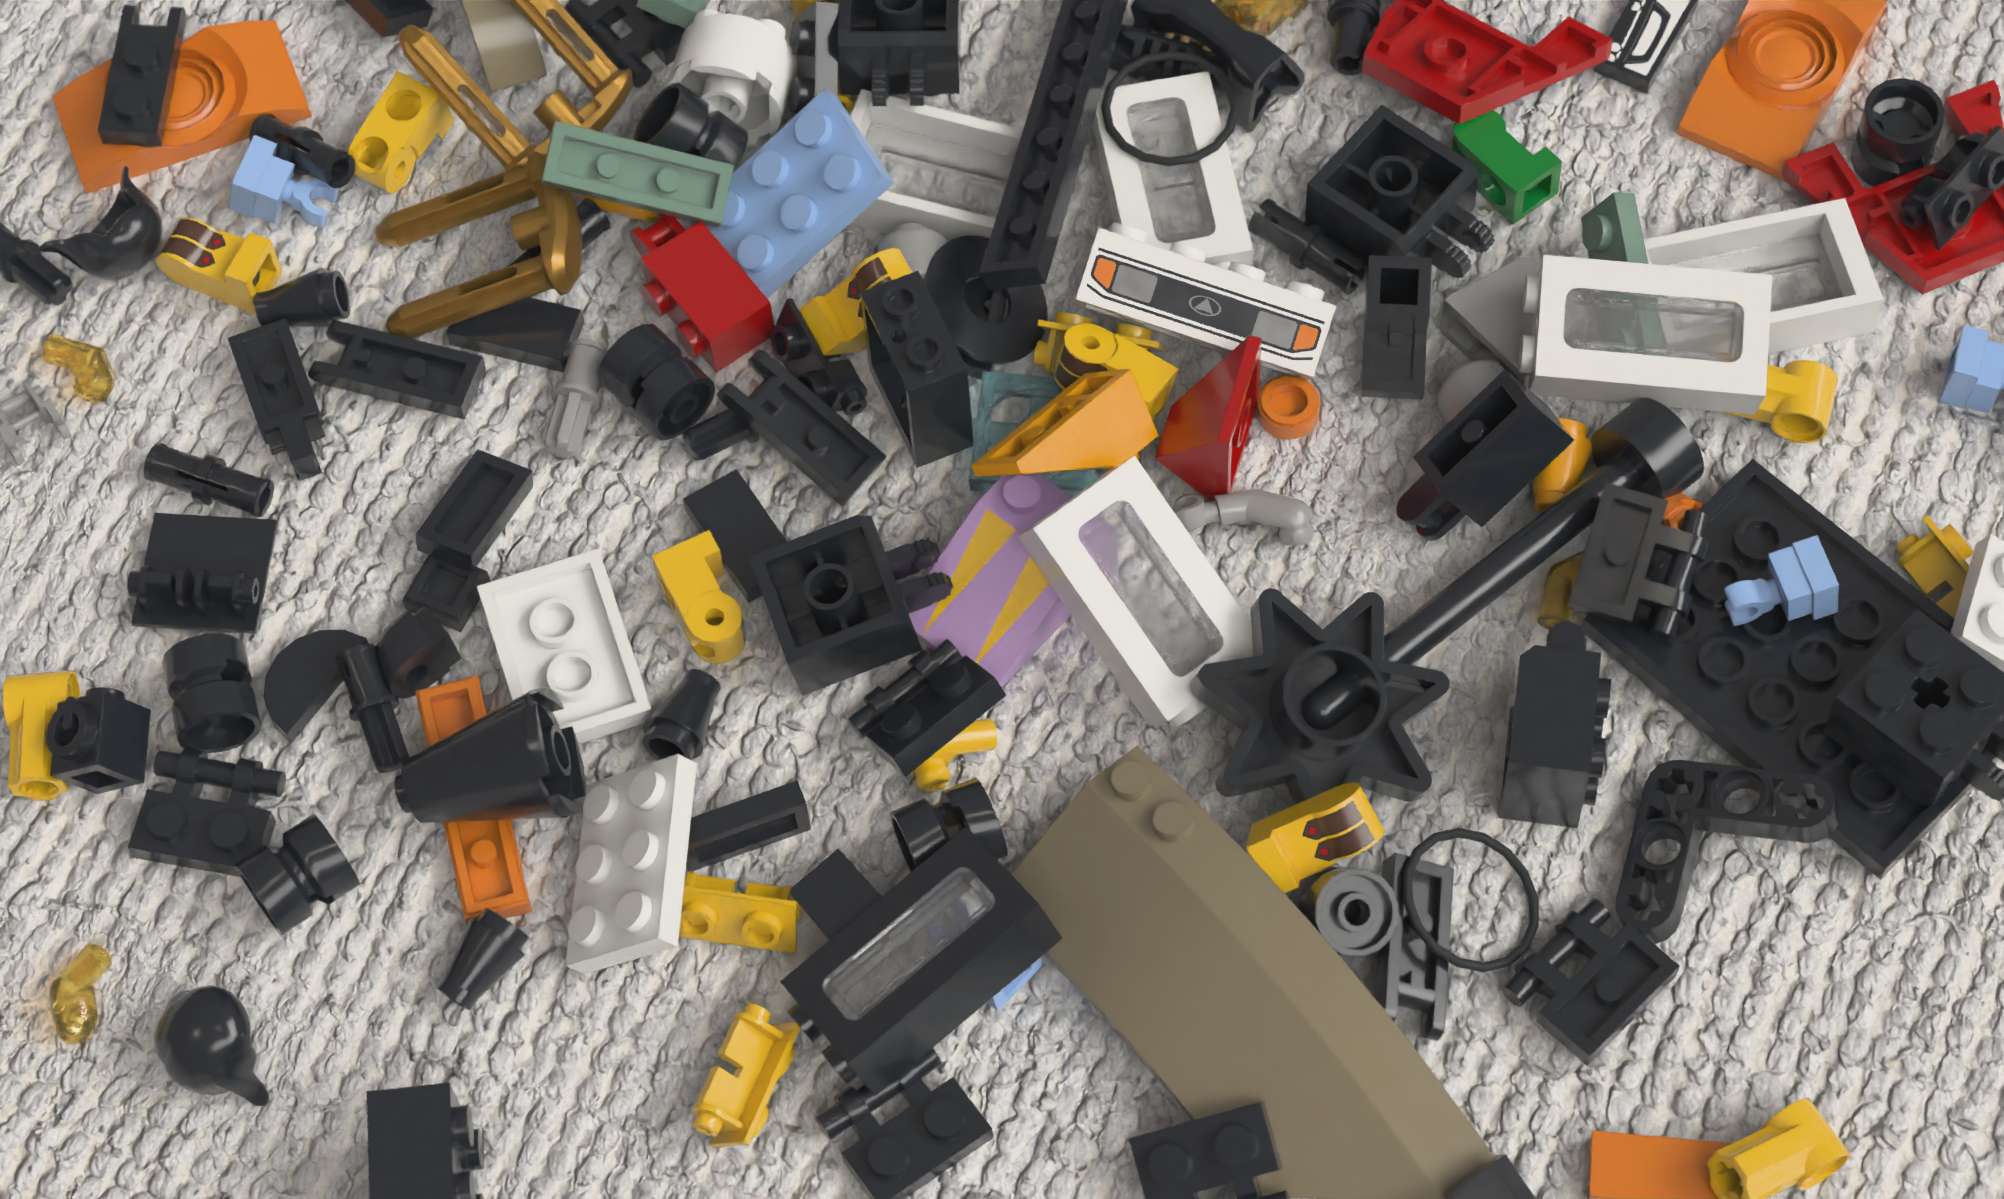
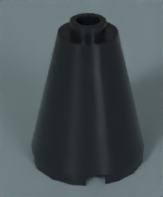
[394,687,586,823]

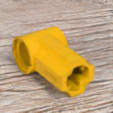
[1716,354,1838,443]
[3,670,81,801]
[1707,1098,1851,1199]

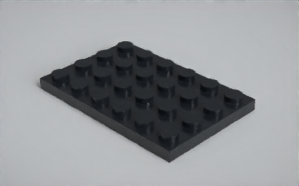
[1582,459,2000,880]

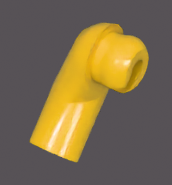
[910,718,997,792]

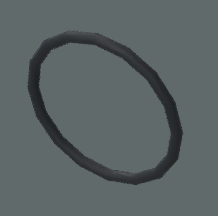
[1101,51,1239,166]
[1403,828,1539,972]

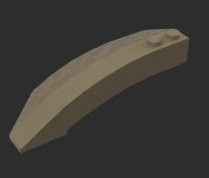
[1011,745,1495,1199]

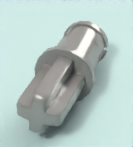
[544,338,608,459]

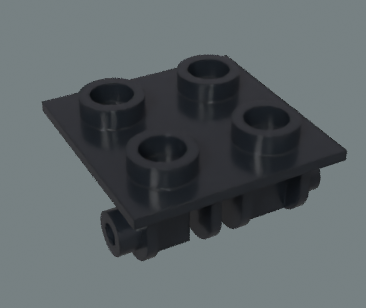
[127,513,278,634]

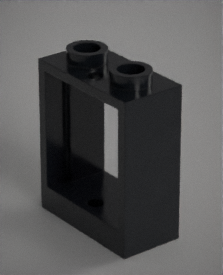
[860,271,974,468]

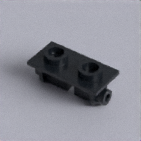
[1899,126,2004,250]
[770,298,868,416]

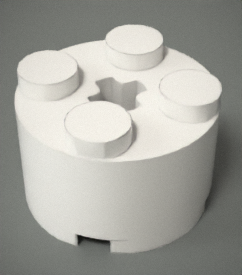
[666,9,797,148]

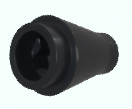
[254,267,350,327]
[643,669,721,760]
[437,908,529,1011]

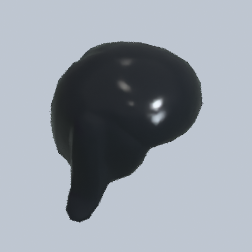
[39,166,163,280]
[154,985,269,1106]

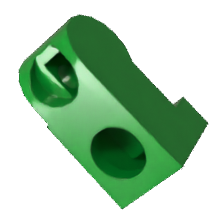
[1451,110,1562,225]

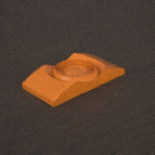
[1677,0,1888,182]
[52,20,312,194]

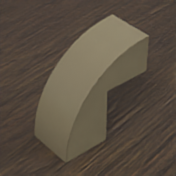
[459,0,548,92]

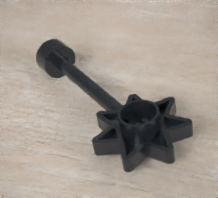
[1190,397,1704,805]

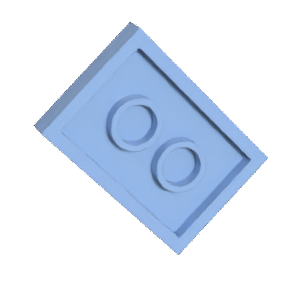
[706,89,895,299]

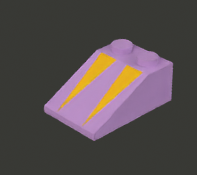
[909,473,1117,688]

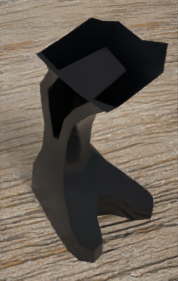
[1131,0,1305,132]

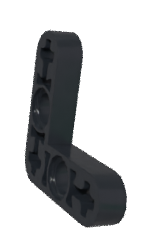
[1615,760,1840,944]

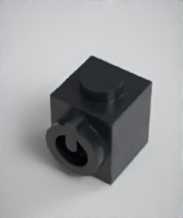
[46,687,151,794]

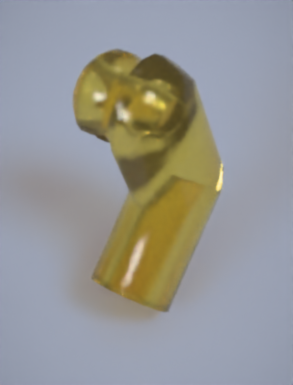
[42,334,115,403]
[1538,550,1585,629]
[49,944,112,1044]

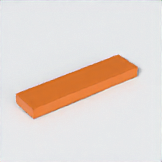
[415,675,533,924]

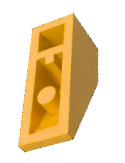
[971,369,1159,477]

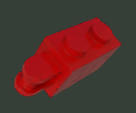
[629,213,775,373]

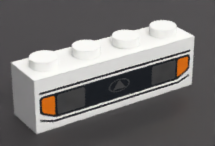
[1073,223,1336,380]

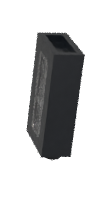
[780,826,1063,1096]

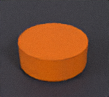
[1257,375,1320,440]

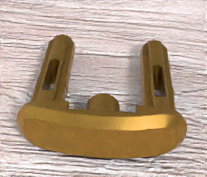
[398,0,633,172]
[375,151,582,339]

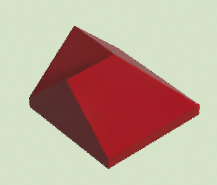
[1154,335,1262,501]

